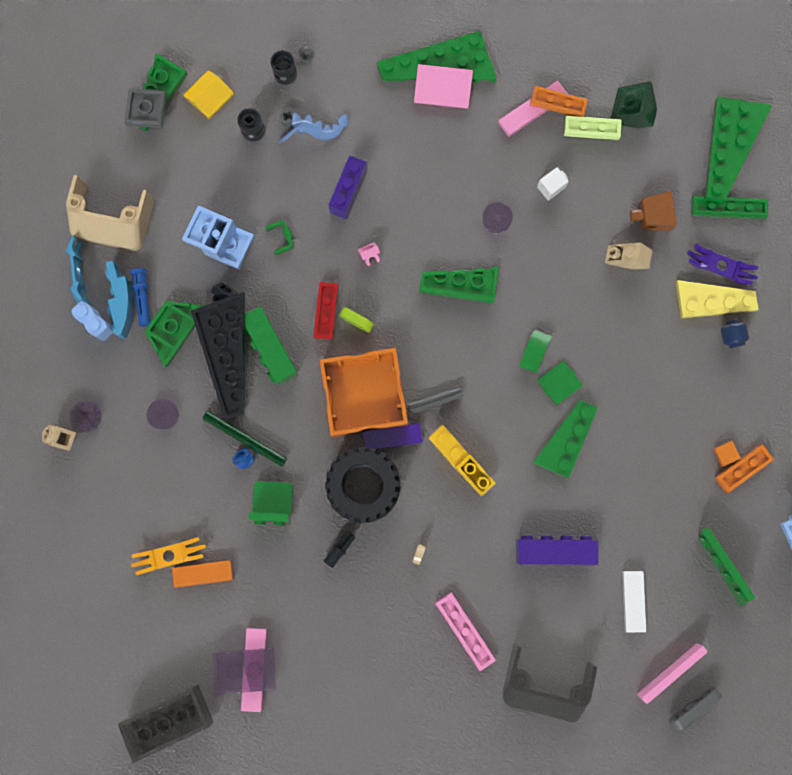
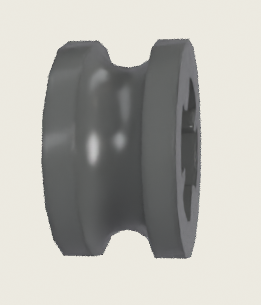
[280,108,295,127]

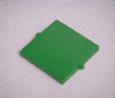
[537,361,583,406]

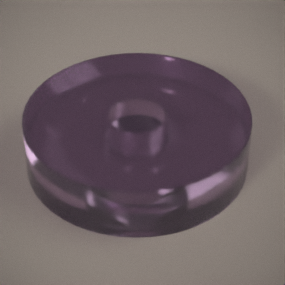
[482,203,513,233]
[147,399,179,430]

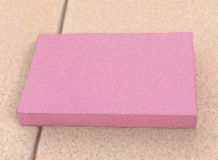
[414,64,473,109]

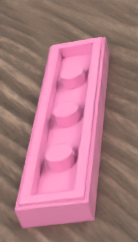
[498,81,568,137]
[435,592,496,671]
[241,628,267,712]
[637,643,708,704]

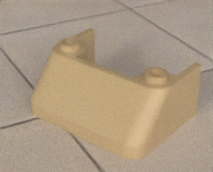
[66,175,155,251]

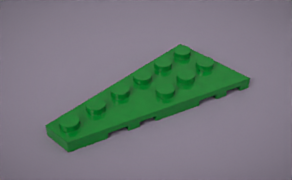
[377,31,497,83]
[704,96,772,203]

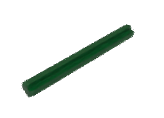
[202,411,287,467]

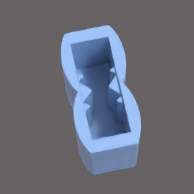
[71,301,114,341]

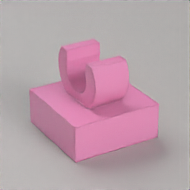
[357,242,380,266]

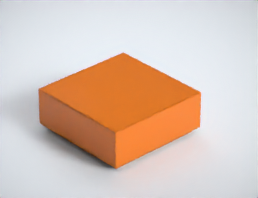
[713,441,741,467]

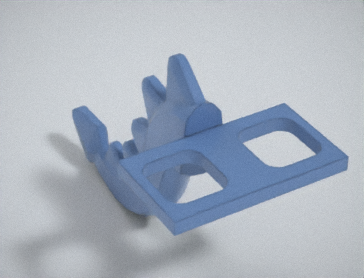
[279,113,348,143]

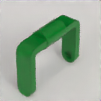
[265,220,294,255]

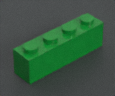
[245,306,298,386]

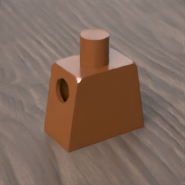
[629,191,677,231]

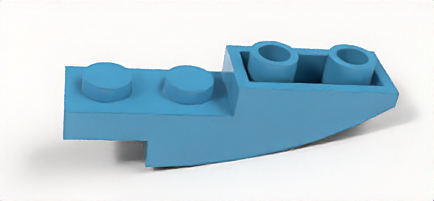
[105,261,133,339]

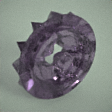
[70,401,101,432]

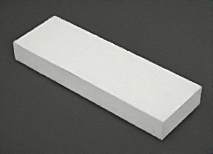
[622,571,646,632]

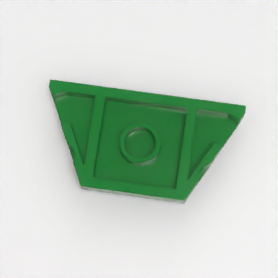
[144,301,205,367]

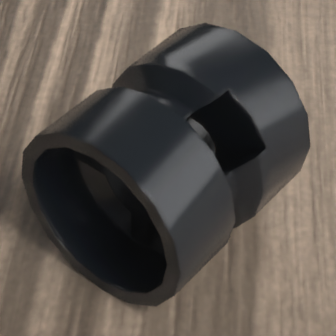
[270,50,297,85]
[237,108,265,142]

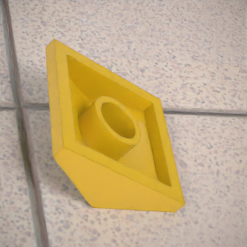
[183,70,235,120]

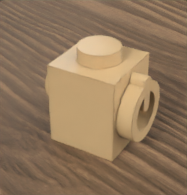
[42,424,76,451]

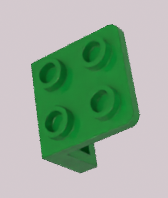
[248,481,293,526]

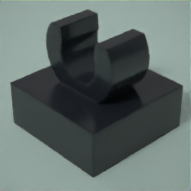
[211,282,238,302]

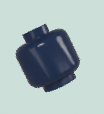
[720,319,749,348]

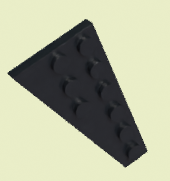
[191,292,245,420]

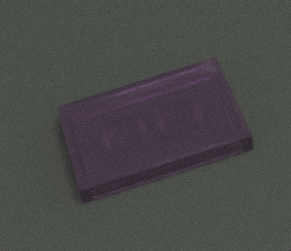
[213,648,276,695]

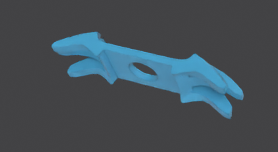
[66,236,90,305]

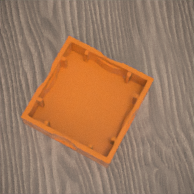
[320,348,408,438]

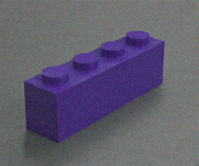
[516,536,598,565]

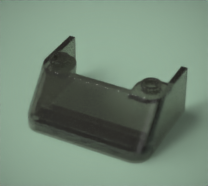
[502,643,598,722]

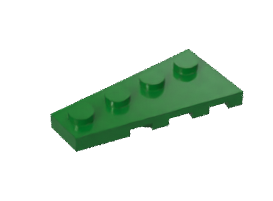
[137,53,188,132]
[419,267,499,304]
[533,400,598,478]
[698,527,756,607]

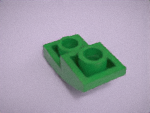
[519,330,552,373]

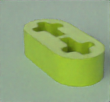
[339,307,374,333]

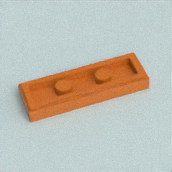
[530,85,588,117]
[714,444,774,494]
[172,560,234,588]

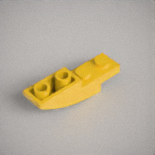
[428,425,496,496]

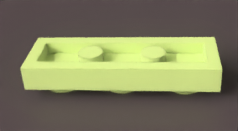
[564,116,621,140]

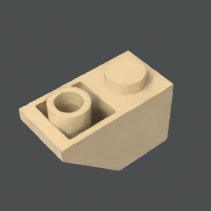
[605,243,653,269]

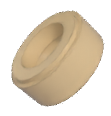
[412,544,426,565]

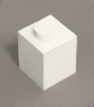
[537,168,569,201]

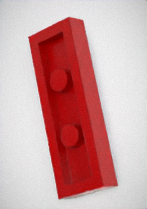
[313,282,339,340]

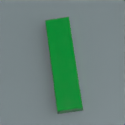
[691,196,768,219]

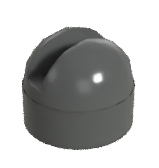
[299,45,315,62]

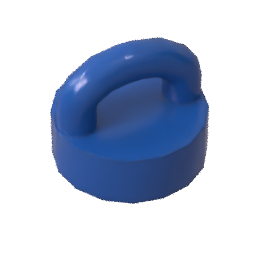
[232,449,254,469]

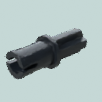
[323,531,355,568]

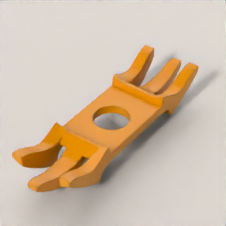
[131,537,206,575]

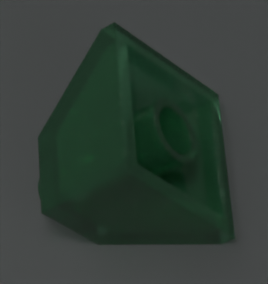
[611,81,657,129]

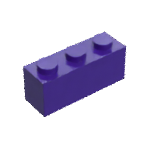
[328,155,368,219]

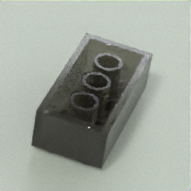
[117,685,214,763]

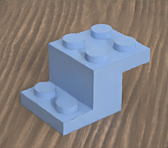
[182,206,255,270]

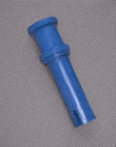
[130,268,151,327]

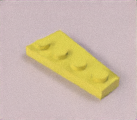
[676,280,759,319]

